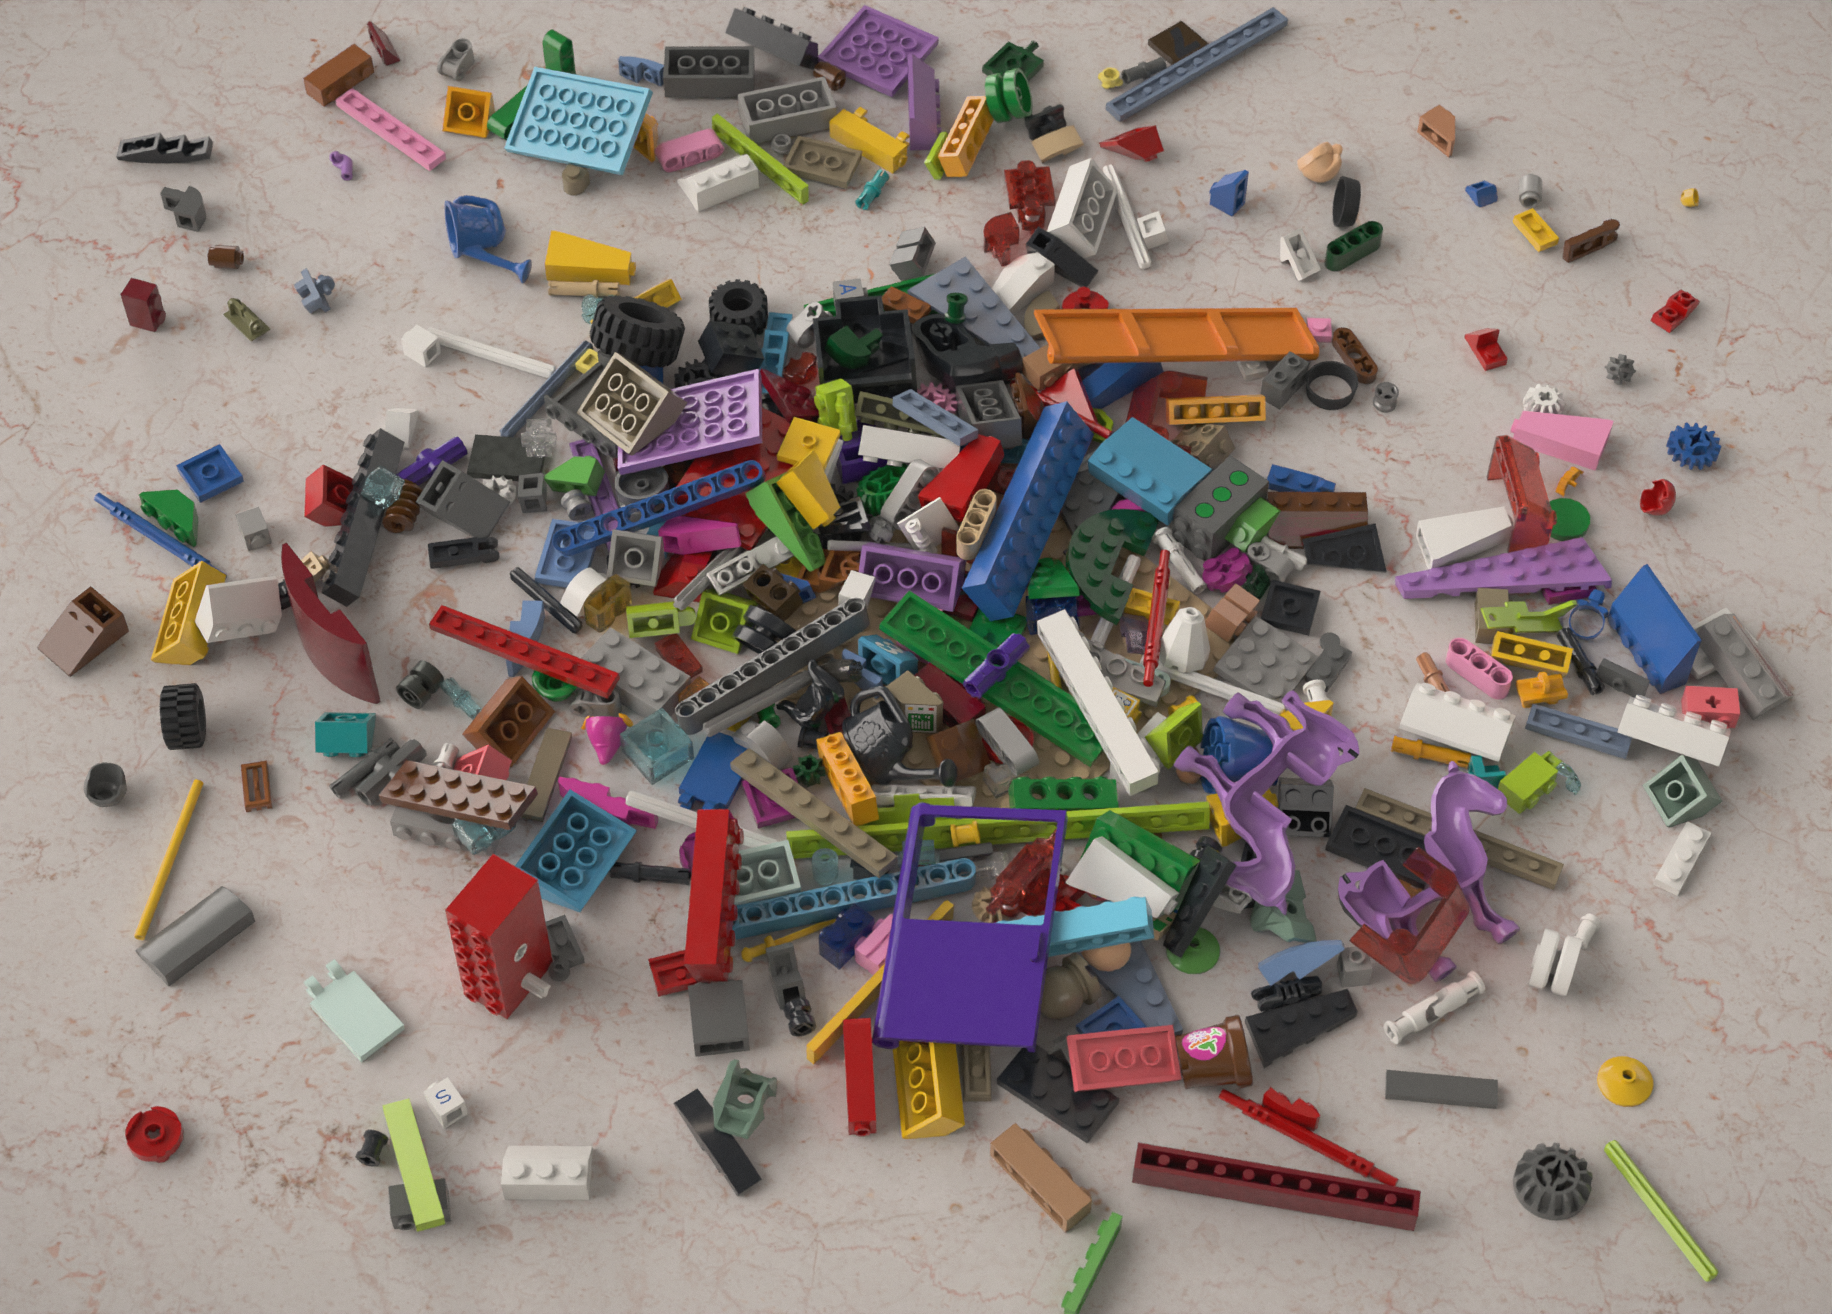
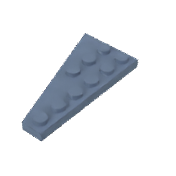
[908,256,1040,359]
[1076,900,1183,1036]

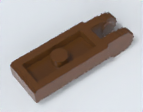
[1562,219,1620,263]

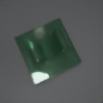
[1240,565,1271,600]

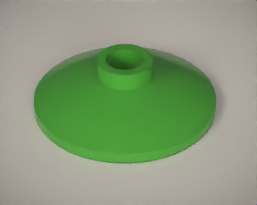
[1166,927,1220,974]

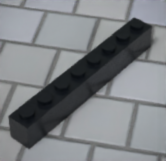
[321,428,405,607]

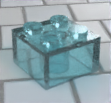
[620,708,694,785]

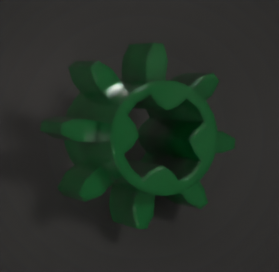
[793,754,826,788]

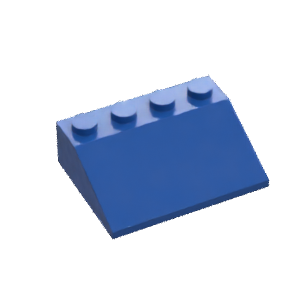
[1607,564,1701,694]

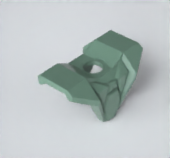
[1250,870,1317,943]
[713,1059,778,1139]

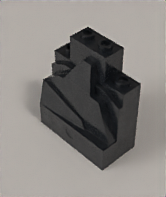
[813,295,917,404]

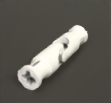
[1383,971,1485,1044]

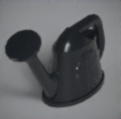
[842,686,958,788]

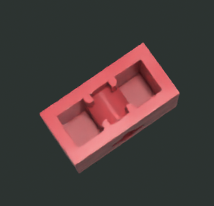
[1681,686,1740,729]

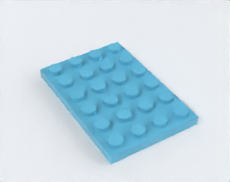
[504,67,653,175]

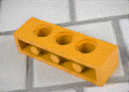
[938,96,994,177]
[1165,395,1266,425]
[816,732,879,826]

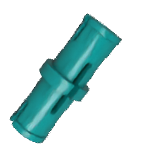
[855,169,890,210]

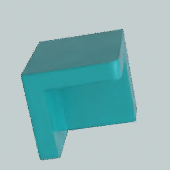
[1467,755,1507,789]

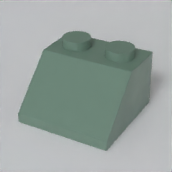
[1642,754,1722,827]

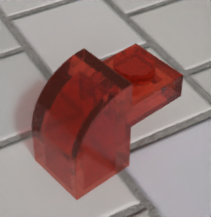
[983,212,1020,267]

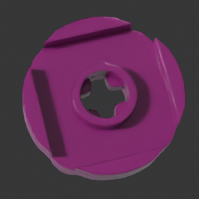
[1202,548,1253,593]

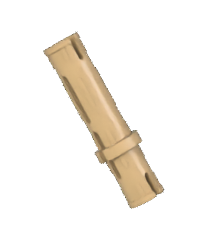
[548,280,620,299]

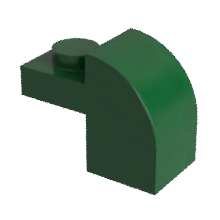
[824,326,883,369]

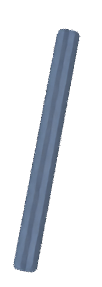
[500,340,594,437]

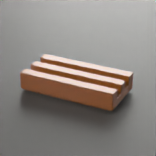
[241,760,272,813]

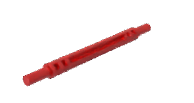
[1143,549,1170,687]
[1218,1088,1399,1186]

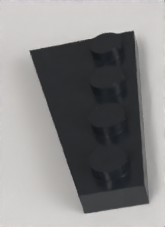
[1163,845,1237,958]
[1245,988,1358,1068]

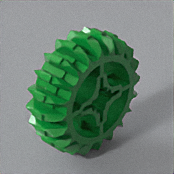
[856,463,909,517]

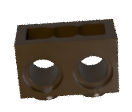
[742,564,804,622]

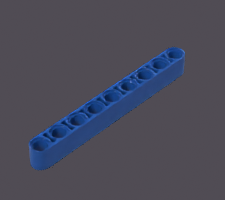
[552,460,766,556]

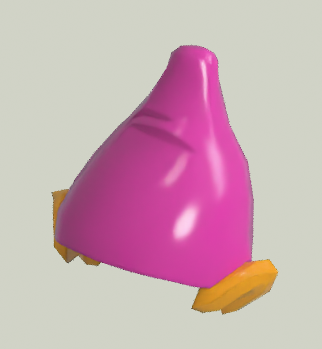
[581,713,633,765]

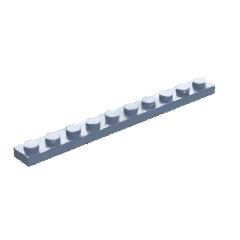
[1106,7,1288,122]

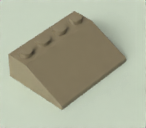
[577,352,688,456]

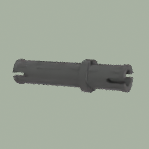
[329,738,400,798]

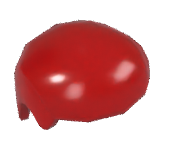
[1640,479,1676,516]

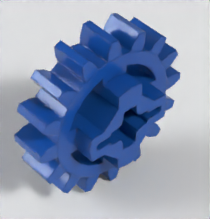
[1666,422,1721,470]

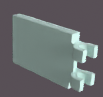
[304,959,405,1062]

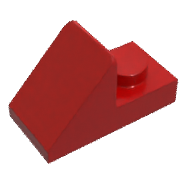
[1464,328,1508,371]

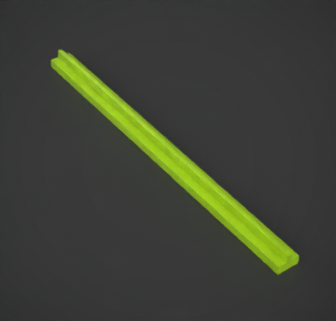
[786,801,1210,859]

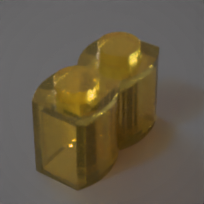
[584,574,632,633]

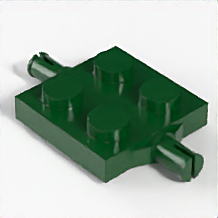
[982,40,1044,81]

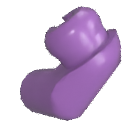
[329,151,353,181]

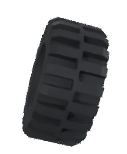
[589,295,685,368]

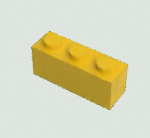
[1490,631,1573,678]

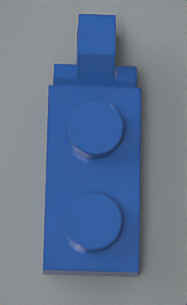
[1267,464,1336,492]

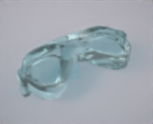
[1556,762,1581,795]

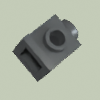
[518,473,547,513]

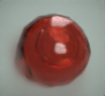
[782,351,818,386]

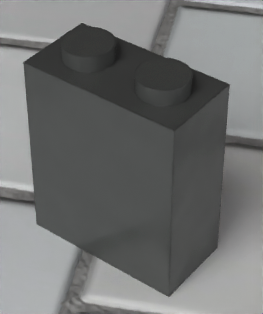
[688,979,750,1057]

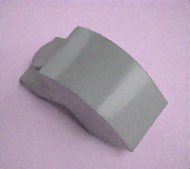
[732,720,793,770]

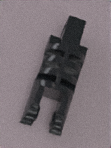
[1251,976,1322,1012]

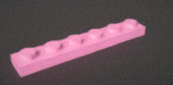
[336,88,446,171]

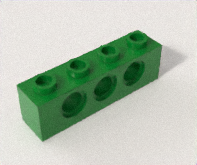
[1008,776,1119,811]

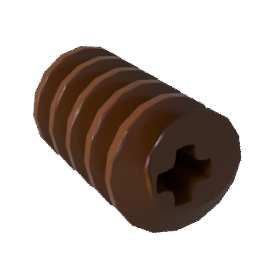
[382,479,423,534]

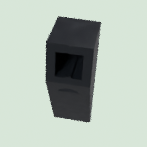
[1025,227,1098,287]

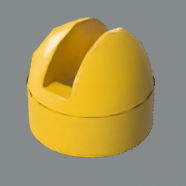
[1680,188,1699,207]

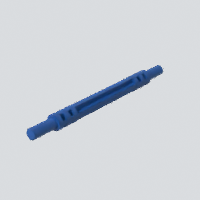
[94,493,227,580]

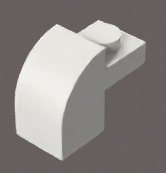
[560,567,619,617]

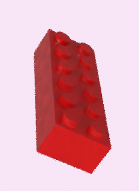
[684,809,744,982]

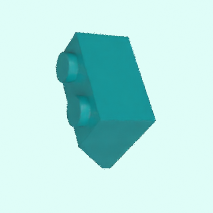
[315,712,376,757]

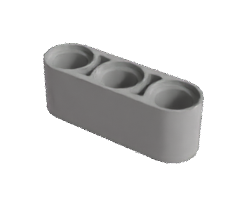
[881,459,939,530]
[975,708,1039,777]

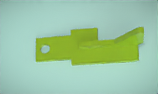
[1481,600,1577,633]
[860,794,956,826]

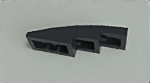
[116,133,214,164]
[673,1088,762,1196]

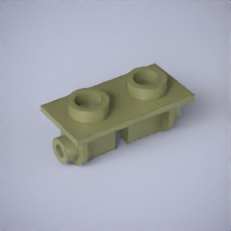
[223,298,270,342]

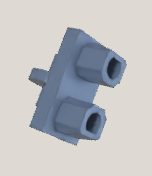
[294,268,335,313]

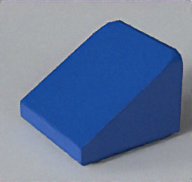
[1465,180,1498,207]

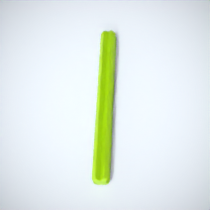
[1604,1140,1719,1282]

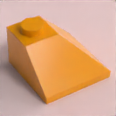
[633,113,658,163]

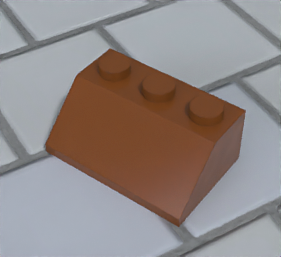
[462,676,555,767]

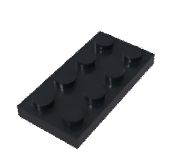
[1325,805,1435,890]
[997,1044,1119,1143]

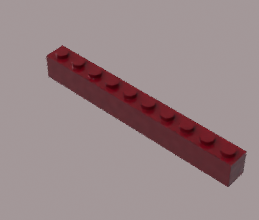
[1132,1142,1421,1231]

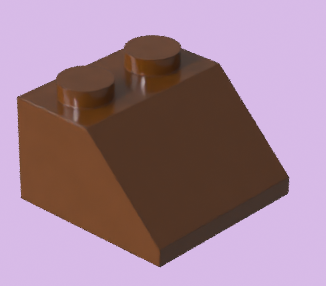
[925,719,992,782]

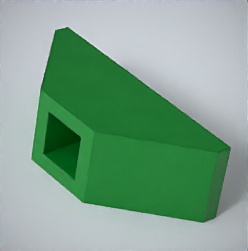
[139,490,198,548]

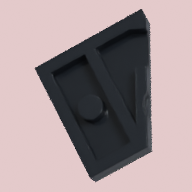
[818,496,871,535]

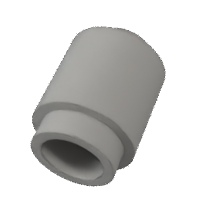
[1519,174,1542,209]

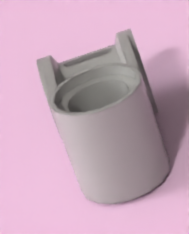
[437,38,475,81]
[787,302,833,349]
[1247,542,1294,584]
[570,687,622,717]

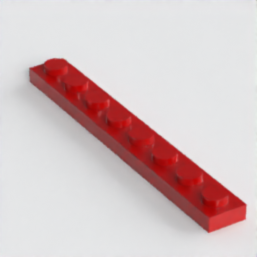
[429,605,620,699]

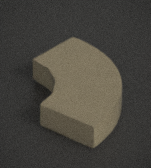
[1024,290,1060,341]

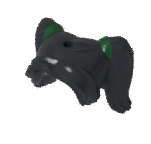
[776,659,845,731]

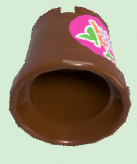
[1175,1015,1253,1090]

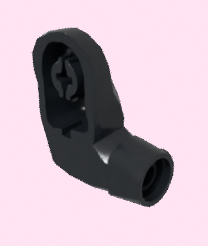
[912,314,1023,394]

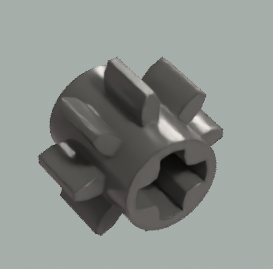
[1604,354,1636,385]

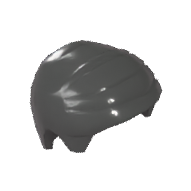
[83,762,127,807]

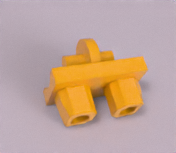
[1515,672,1568,708]

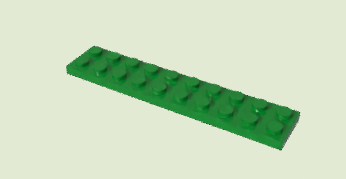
[879,590,1104,767]

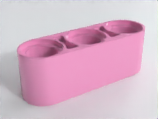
[655,129,724,172]
[1446,638,1513,700]

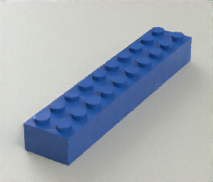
[962,401,1094,621]

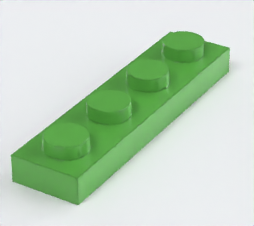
[1061,1212,1123,1314]

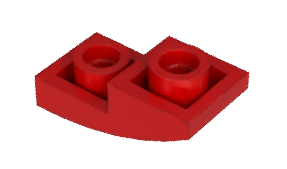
[1650,289,1700,333]
[1262,1087,1321,1131]

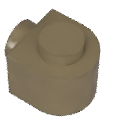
[562,163,590,195]

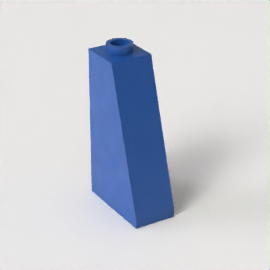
[1082,362,1164,409]

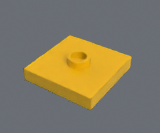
[777,417,840,471]

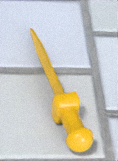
[741,919,837,962]

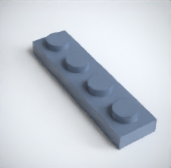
[893,389,978,446]
[1525,703,1632,759]

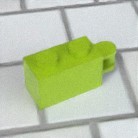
[626,601,696,638]
[1498,751,1564,814]

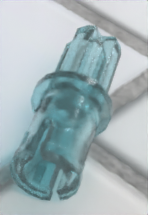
[441,677,482,720]

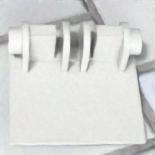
[897,497,959,554]

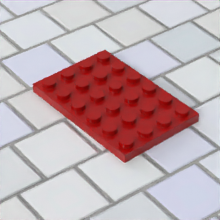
[676,408,794,551]

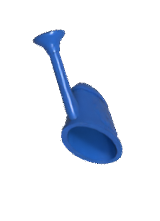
[444,195,532,284]

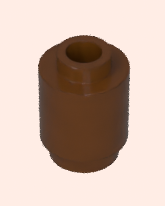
[813,61,846,91]
[207,245,244,269]

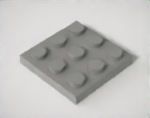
[1213,615,1318,703]

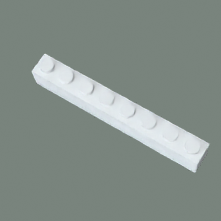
[1037,609,1161,796]

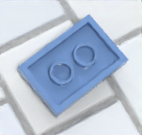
[534,519,597,588]

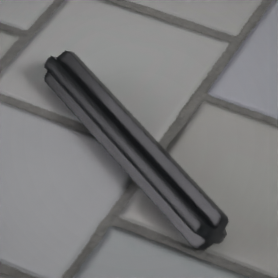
[510,567,583,634]

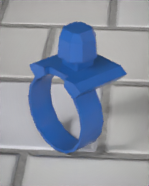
[1569,589,1608,640]

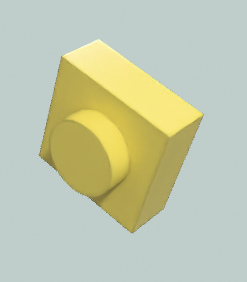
[575,348,598,374]

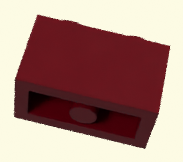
[120,278,166,332]

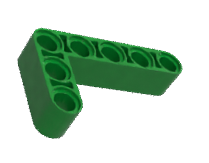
[487,29,576,141]

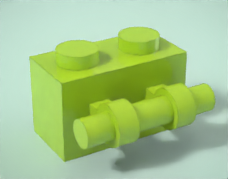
[814,379,858,441]

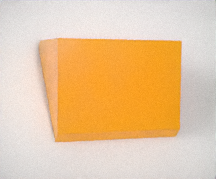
[442,86,495,138]

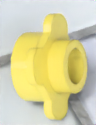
[1098,67,1123,89]

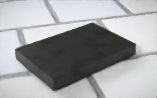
[467,434,548,481]

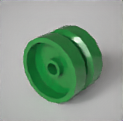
[985,68,1033,124]

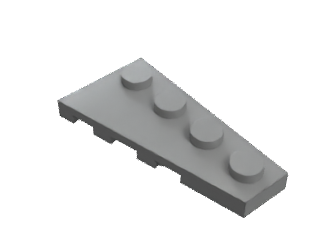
[1059,631,1165,707]

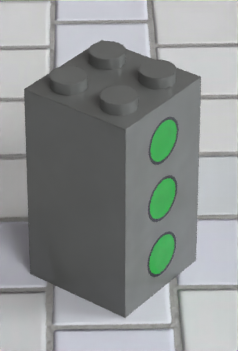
[1172,455,1269,561]

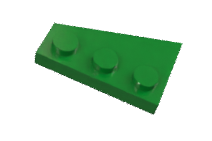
[1028,558,1079,599]

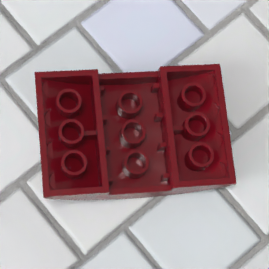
[281,542,381,704]

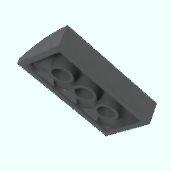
[135,886,255,987]

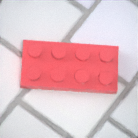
[1066,1025,1182,1092]

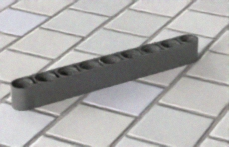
[675,598,870,735]

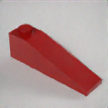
[653,550,717,603]

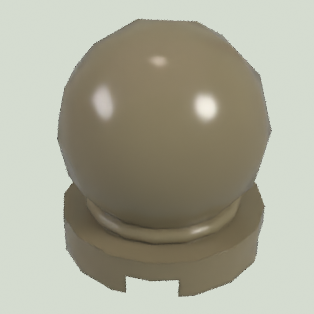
[1041,952,1102,1020]

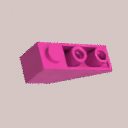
[658,516,741,555]

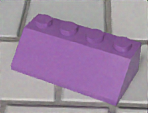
[908,54,941,151]
[859,542,966,612]

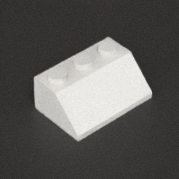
[677,154,759,212]
[195,576,282,643]
[501,1146,593,1200]

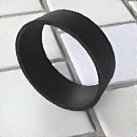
[1332,176,1361,227]
[1306,361,1358,410]

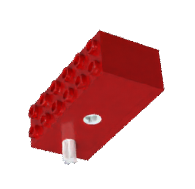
[445,854,553,1019]

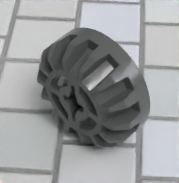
[1513,1143,1593,1220]

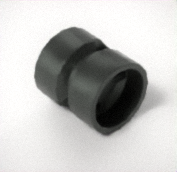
[396,660,445,709]

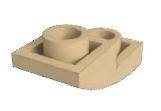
[1031,125,1084,163]

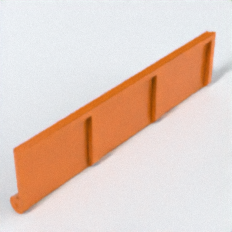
[1034,308,1319,364]

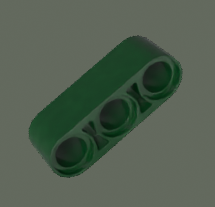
[1324,221,1383,272]

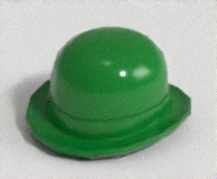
[532,670,577,702]

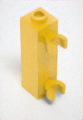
[829,107,910,174]

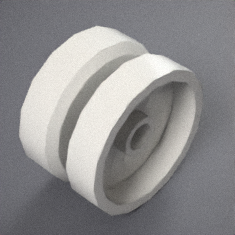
[1528,928,1583,997]

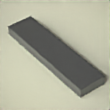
[1385,1070,1498,1109]

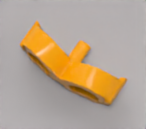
[1555,467,1584,497]

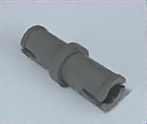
[1122,57,1167,84]

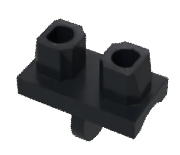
[1024,104,1067,140]

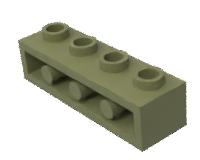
[855,391,957,439]

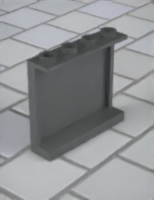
[544,349,618,459]

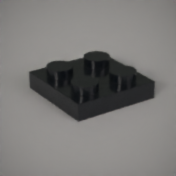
[1261,580,1321,636]

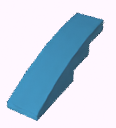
[759,312,793,394]

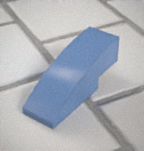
[506,600,545,677]
[1258,940,1345,986]

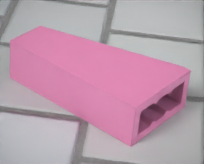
[1510,411,1614,471]

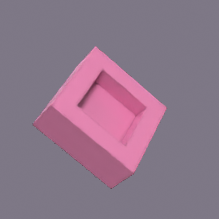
[1306,318,1332,342]

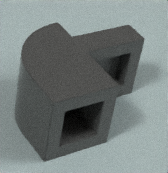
[160,186,206,232]
[765,942,806,1010]

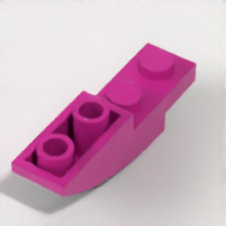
[558,777,659,829]

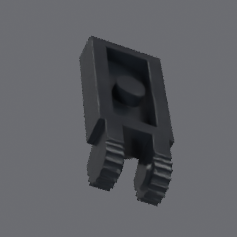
[428,537,500,569]

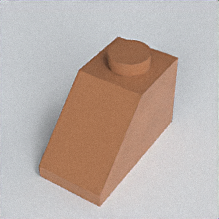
[1417,104,1455,157]

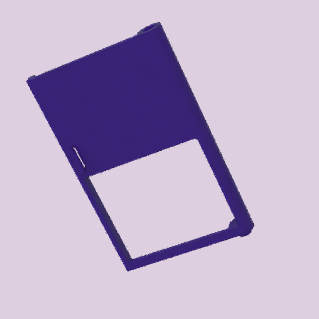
[872,803,1068,1052]

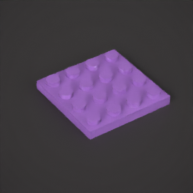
[818,5,939,97]

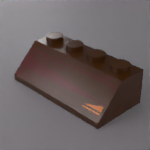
[1266,492,1368,549]

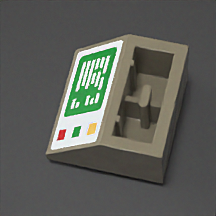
[886,671,943,734]

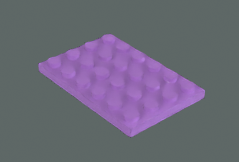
[618,369,762,475]

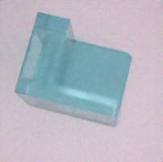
[361,466,405,509]

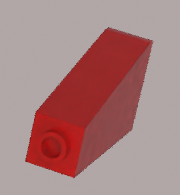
[918,434,1004,522]
[843,1018,876,1137]

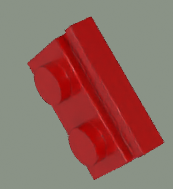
[648,950,711,997]

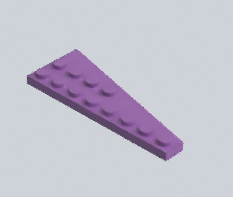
[1395,537,1612,599]

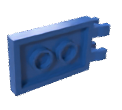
[678,732,747,810]

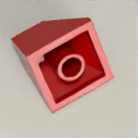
[1099,125,1164,162]

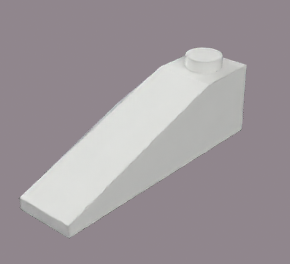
[992,252,1055,315]

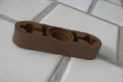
[1332,327,1378,384]

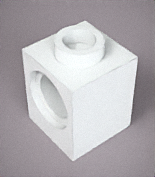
[1137,211,1170,249]

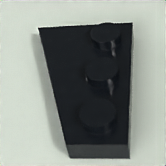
[1302,523,1387,573]

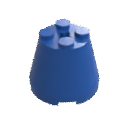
[1200,716,1278,794]

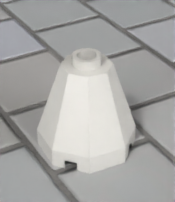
[1159,607,1210,673]

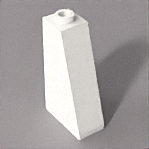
[1416,506,1513,569]
[1066,836,1179,918]

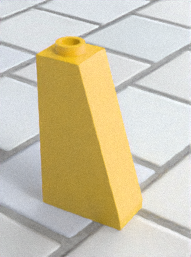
[545,230,636,285]

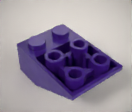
[836,420,890,484]

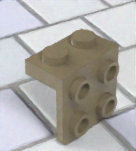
[1170,424,1235,476]

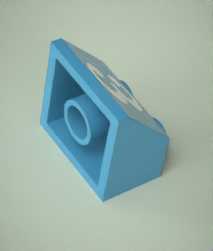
[858,634,918,686]

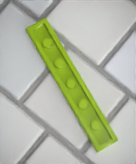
[711,113,809,205]
[382,1098,445,1232]

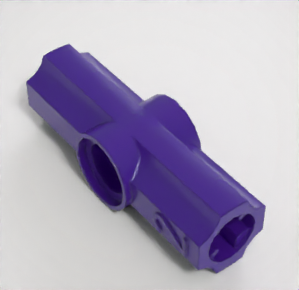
[396,436,468,486]
[963,633,1030,698]

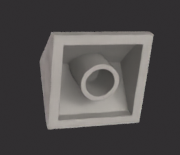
[607,529,665,587]

